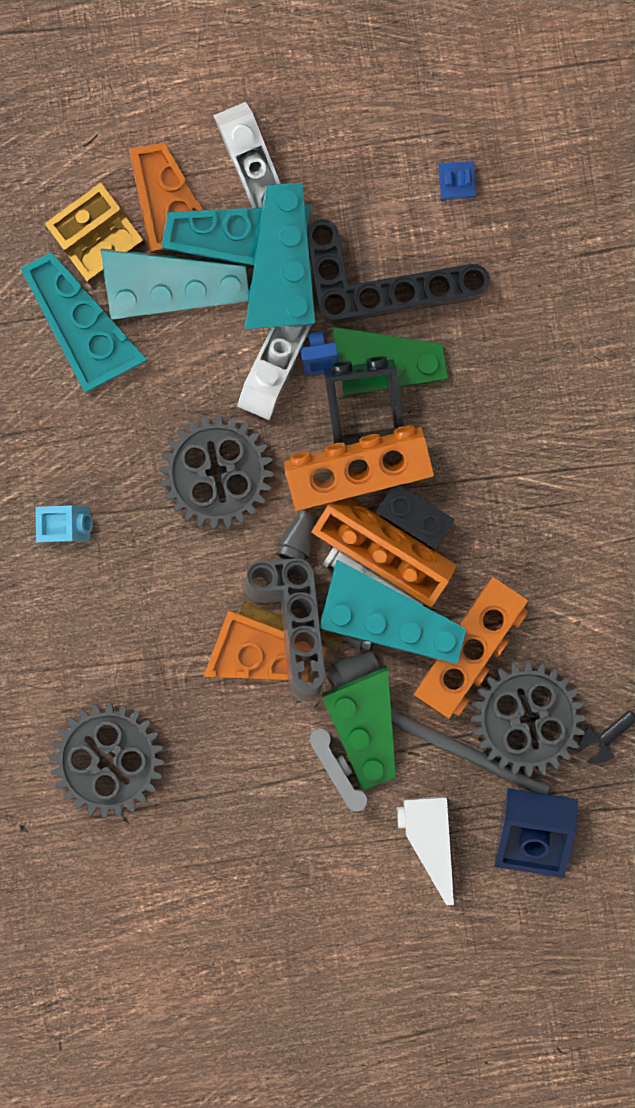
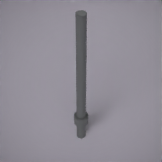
[390,704,550,794]

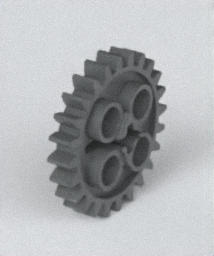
[159,415,274,530]
[470,661,586,777]
[49,703,165,818]

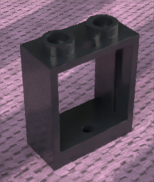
[324,356,404,452]

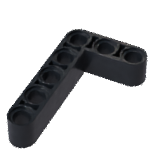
[307,219,490,324]

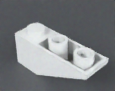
[213,102,280,208]
[237,325,312,420]

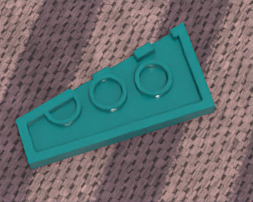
[244,183,315,330]
[161,204,312,266]
[101,248,249,320]
[20,252,148,394]
[320,560,466,664]

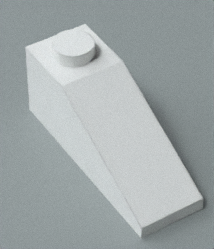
[397,796,454,906]

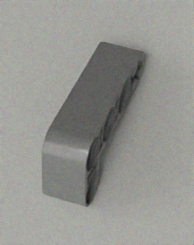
[244,559,325,701]

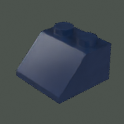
[494,788,578,877]

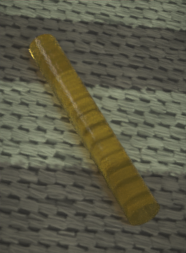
[239,602,343,652]

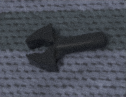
[578,711,635,763]

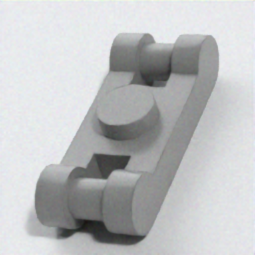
[310,728,367,811]

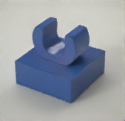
[438,161,476,200]
[300,332,338,376]

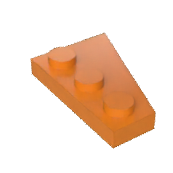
[129,143,203,254]
[203,611,327,681]

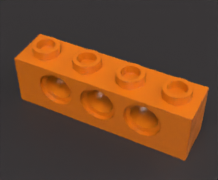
[284,425,434,511]
[311,498,457,608]
[412,577,529,718]

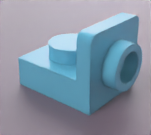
[36,505,93,543]

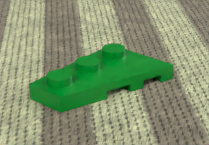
[332,327,448,397]
[322,667,396,790]

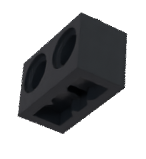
[375,485,455,551]

